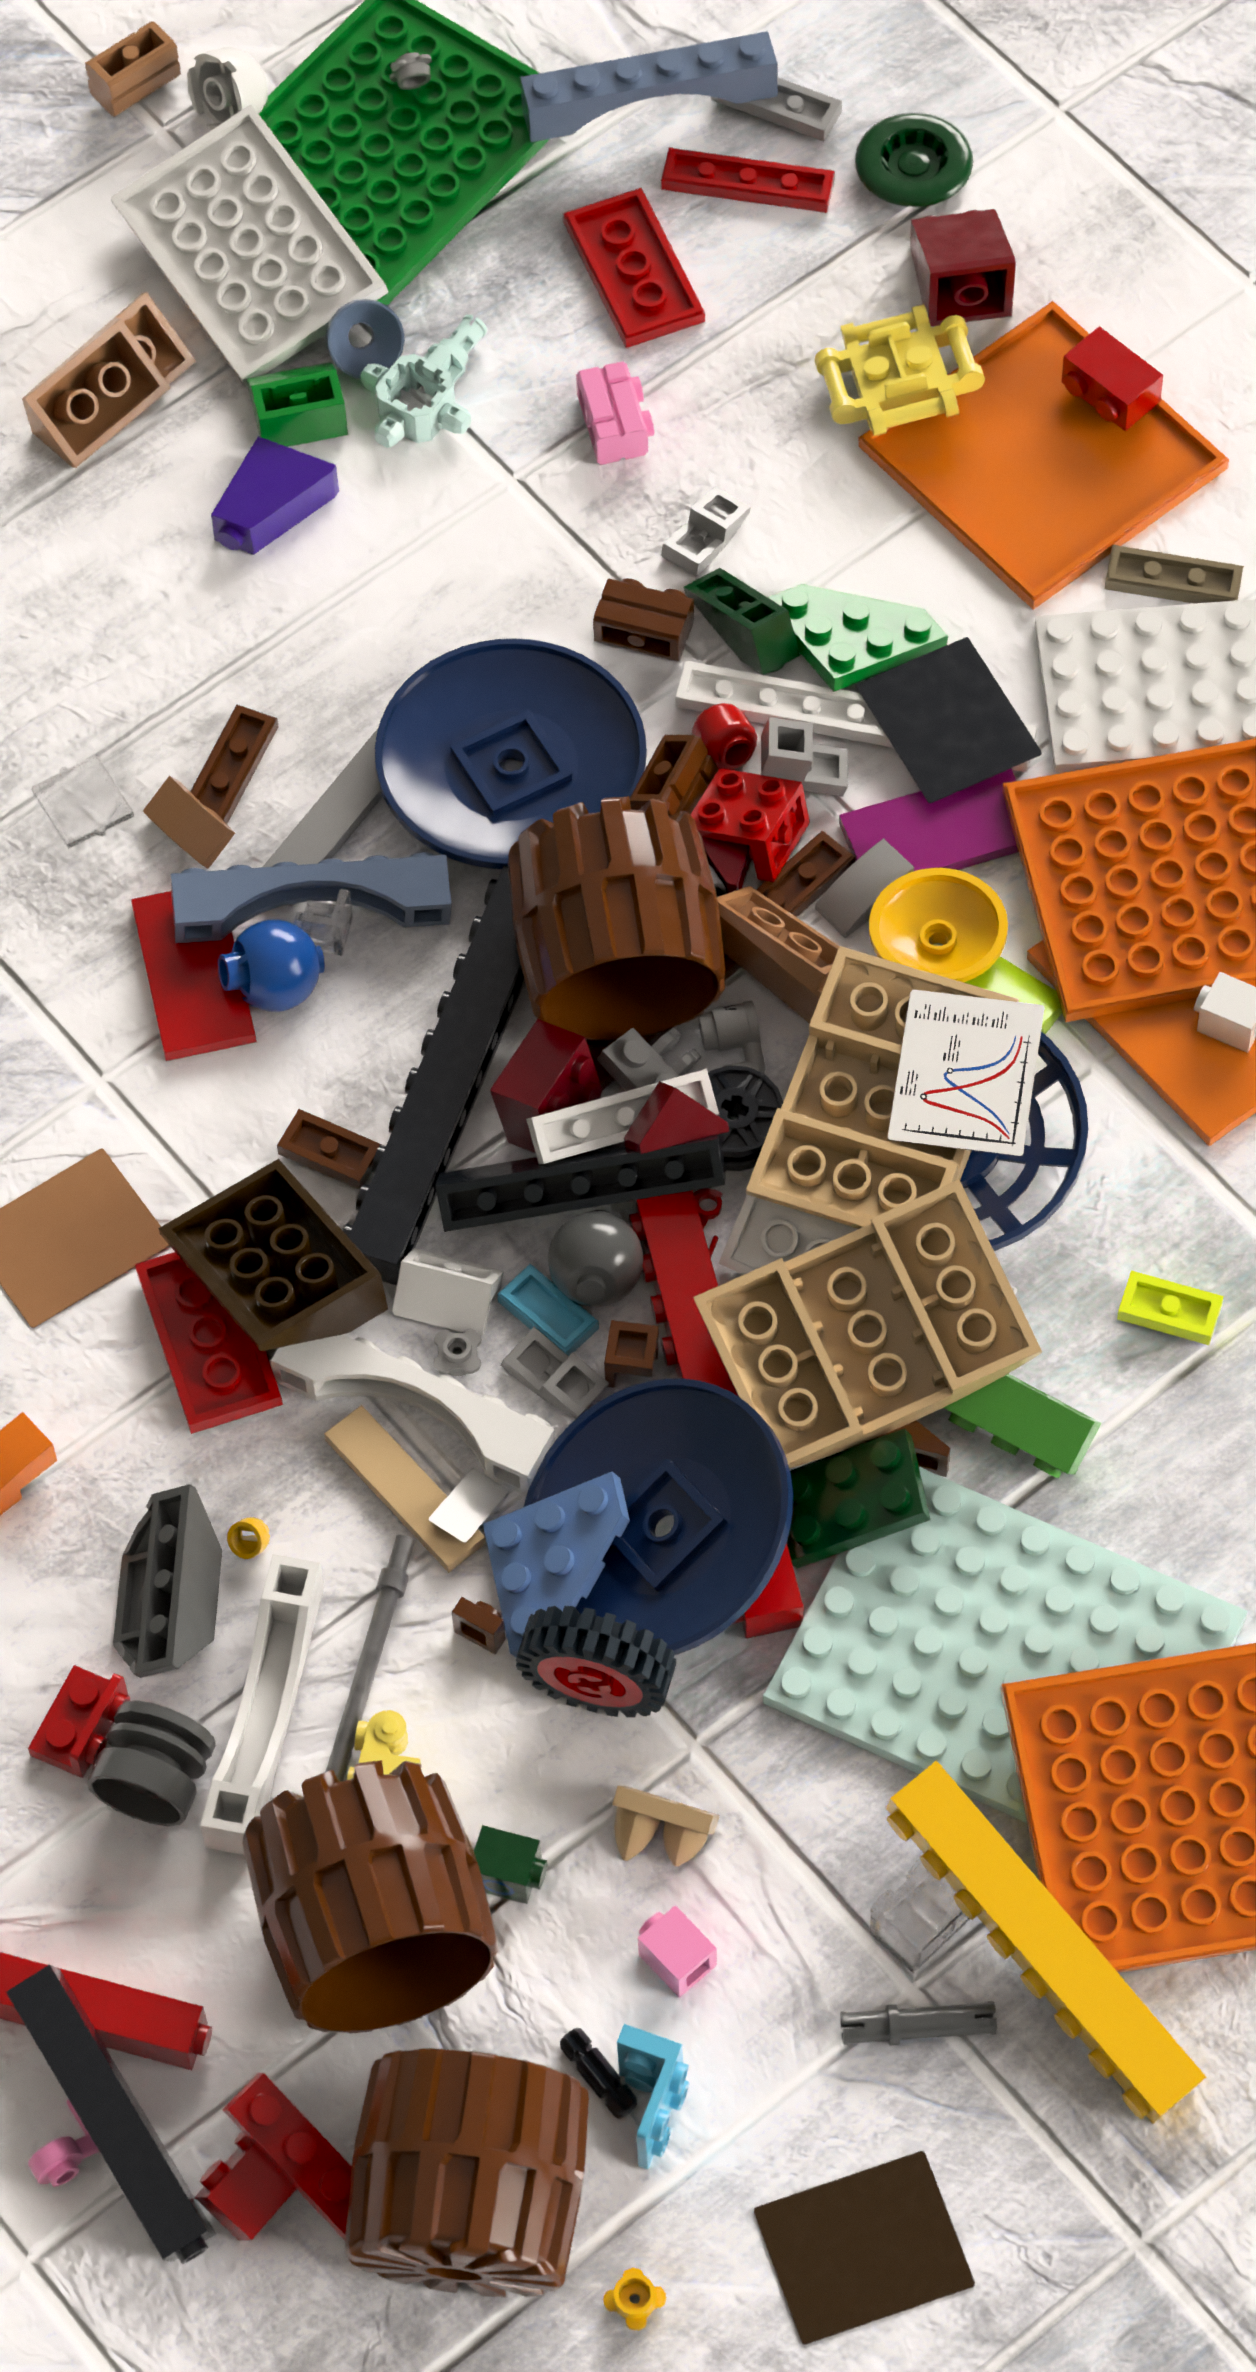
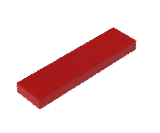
[661,148,835,213]

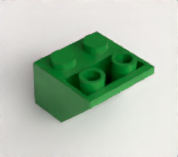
[247,362,348,447]

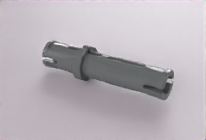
[840,2001,997,2046]

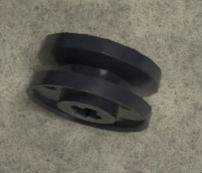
[708,1065,783,1172]

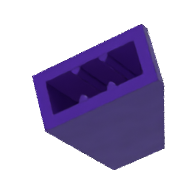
[211,436,339,555]

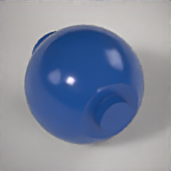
[218,920,325,1012]

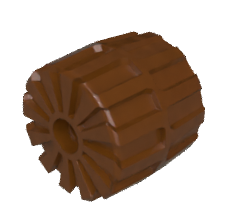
[508,796,725,1042]
[242,1760,499,2034]
[345,2048,589,2297]

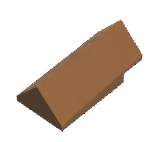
[22,292,196,468]
[717,886,839,1024]

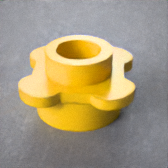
[603,2268,666,2331]

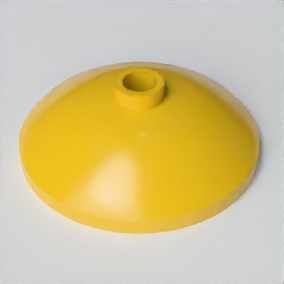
[869,868,1008,983]

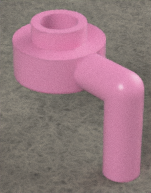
[28,2099,99,2187]

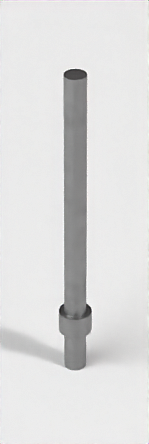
[325,1535,415,1782]

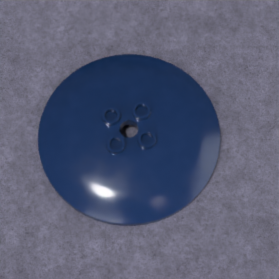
[375,638,647,869]
[523,1378,793,1655]

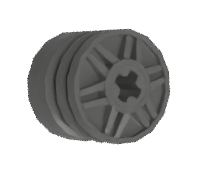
[87,1700,216,1826]

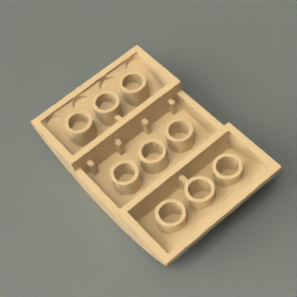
[746,946,1019,1229]
[693,1180,1042,1468]

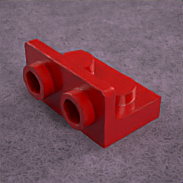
[28,1665,130,1779]

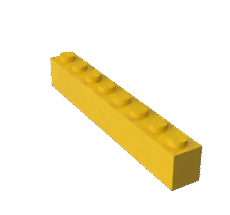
[885,1760,1206,2124]

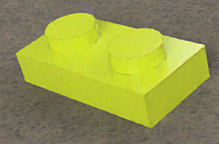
[1117,1270,1224,1345]

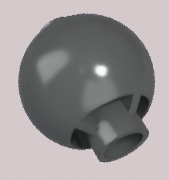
[548,1210,643,1307]

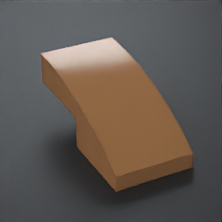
[143,775,235,869]

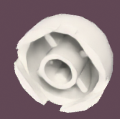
[187,46,268,130]

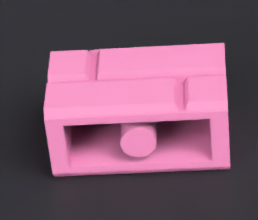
[576,361,654,465]

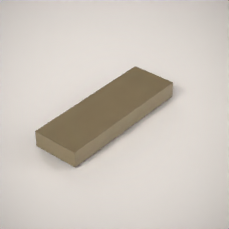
[1105,545,1244,604]

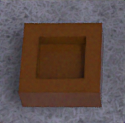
[451,1597,506,1655]

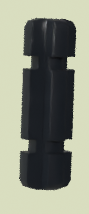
[560,2027,638,2119]

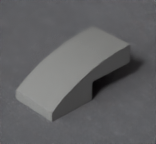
[661,486,751,577]
[815,838,914,938]
[500,1327,609,1419]

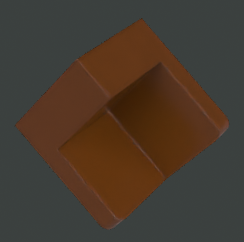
[604,1320,659,1388]

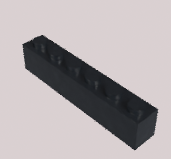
[435,1134,726,1232]

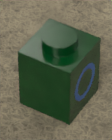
[474,1825,548,1904]

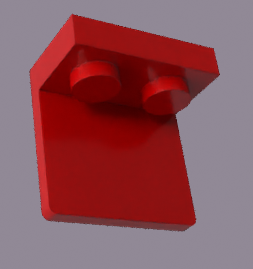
[690,768,810,882]

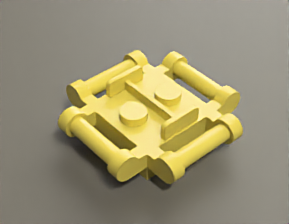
[814,304,985,436]

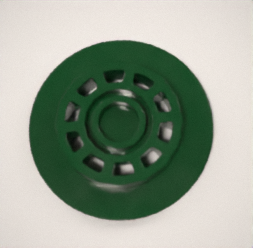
[855,113,973,207]

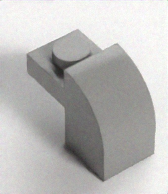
[761,717,848,796]

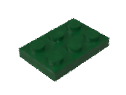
[787,1428,931,1569]

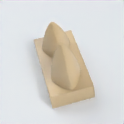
[612,1785,720,1866]

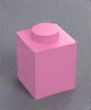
[638,1905,717,1998]

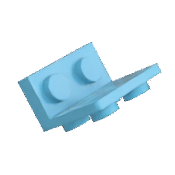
[617,2024,690,2170]

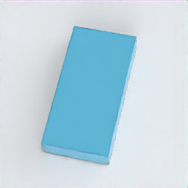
[497,1264,599,1356]

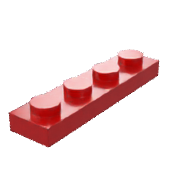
[222,2072,352,2240]

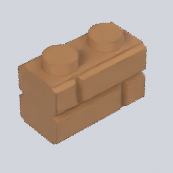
[85,21,181,117]

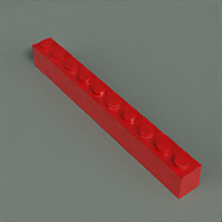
[629,1190,804,1639]

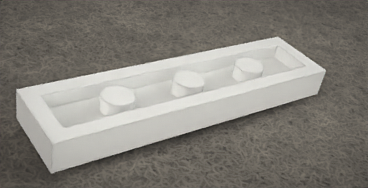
[526,1069,719,1165]

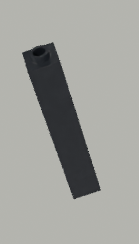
[6,1964,216,2264]

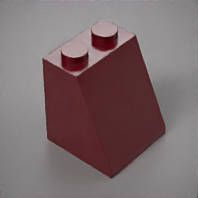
[910,209,1016,327]

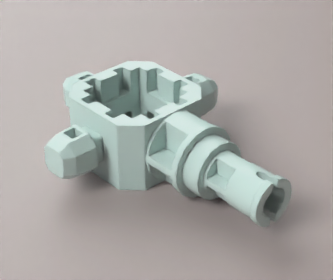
[360,314,487,448]

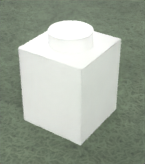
[1194,972,1256,1053]

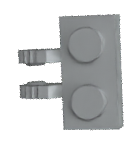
[597,1028,702,1091]

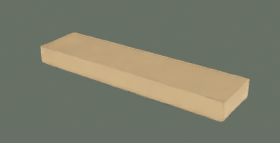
[324,1405,486,1573]

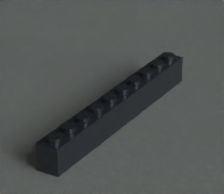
[343,866,525,1286]

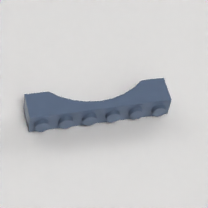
[520,31,778,142]
[171,852,452,943]

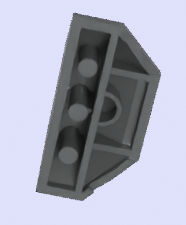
[113,1484,222,1678]

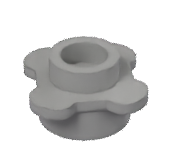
[390,53,432,90]
[434,1329,482,1376]

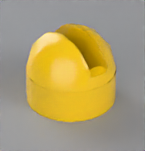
[227,1517,270,1559]

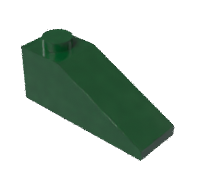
[683,568,800,675]

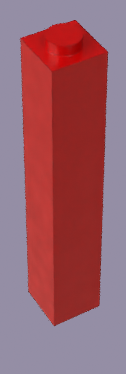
[0,1952,212,2071]

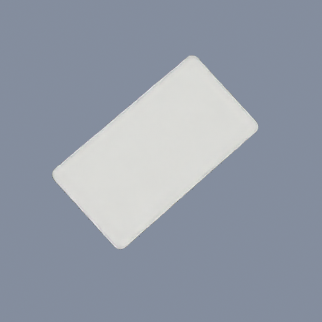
[429,1468,509,1543]

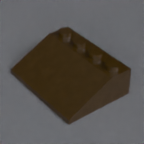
[158,1159,388,1352]

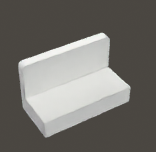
[392,1248,504,1336]

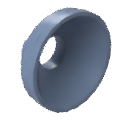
[326,299,405,379]

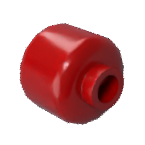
[691,703,758,770]

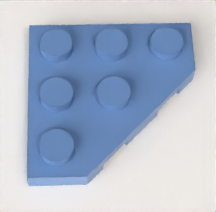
[483,1472,630,1657]

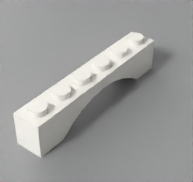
[271,1334,555,1496]
[200,1554,324,1855]

